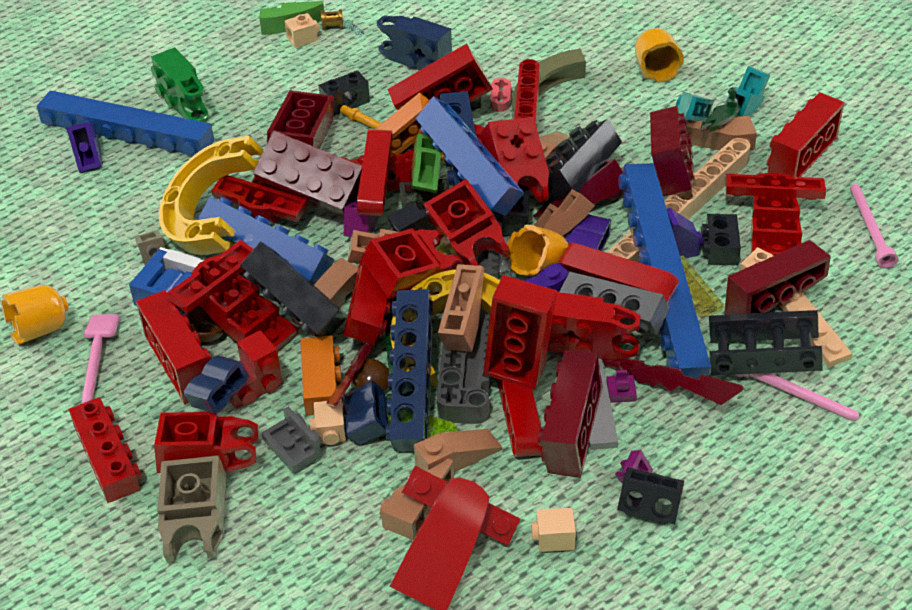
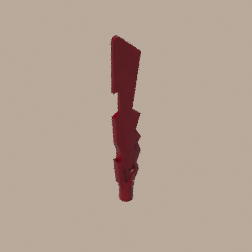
[326,335,380,406]
[604,358,744,405]

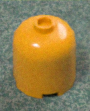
[635,28,684,82]
[507,225,568,277]
[1,285,69,345]

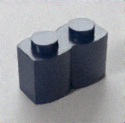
[184,355,249,414]
[343,380,389,445]

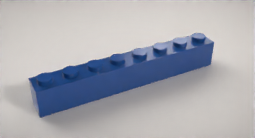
[36,90,214,156]

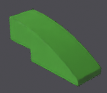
[259,1,324,35]
[412,133,441,193]

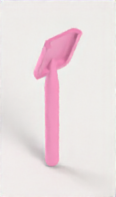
[82,314,121,403]

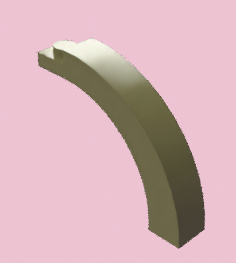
[512,48,586,127]

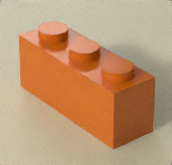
[375,93,430,155]
[301,335,343,416]

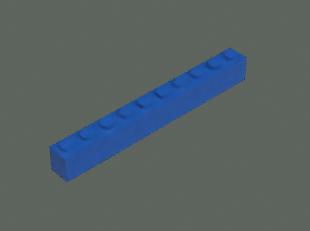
[618,163,711,379]

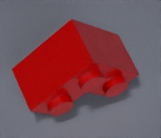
[229,330,283,409]

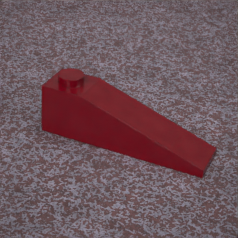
[533,159,623,220]

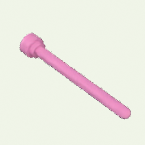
[850,184,898,268]
[736,373,859,421]

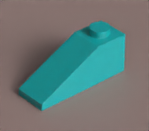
[676,92,714,121]

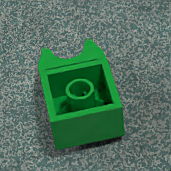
[151,47,209,122]

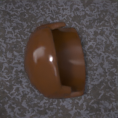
[186,304,224,342]
[351,359,389,394]

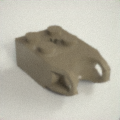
[157,456,227,563]

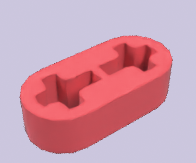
[490,78,511,112]

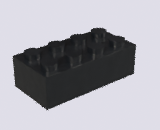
[541,119,622,205]
[240,241,347,337]

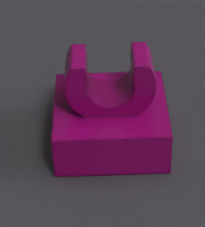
[606,370,637,403]
[615,450,653,483]

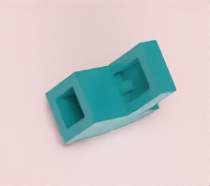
[724,66,770,116]

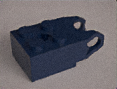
[376,16,452,70]

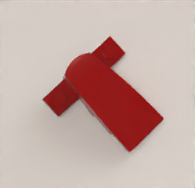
[725,173,826,256]
[211,175,309,225]
[168,240,299,351]
[389,466,521,610]

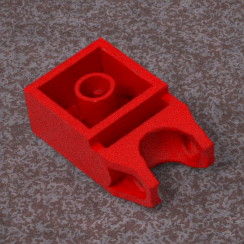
[480,117,549,203]
[424,179,511,266]
[361,228,463,299]
[547,292,641,360]
[154,412,259,473]

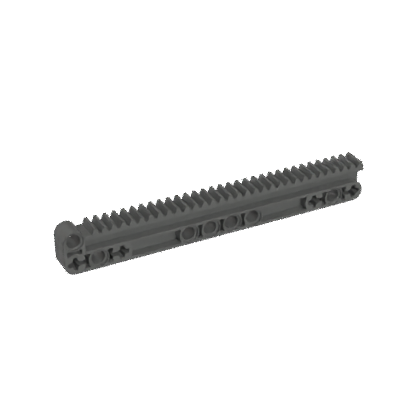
[437,212,502,424]

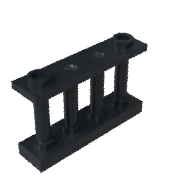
[709,310,823,376]

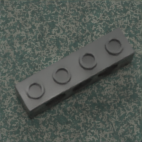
[560,272,670,335]

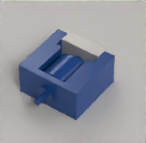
[129,247,204,315]

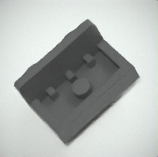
[261,406,322,474]

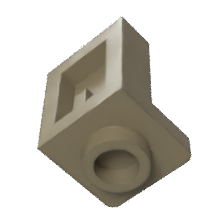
[134,230,166,265]

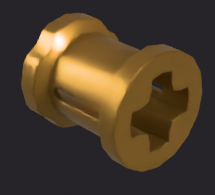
[321,9,343,29]

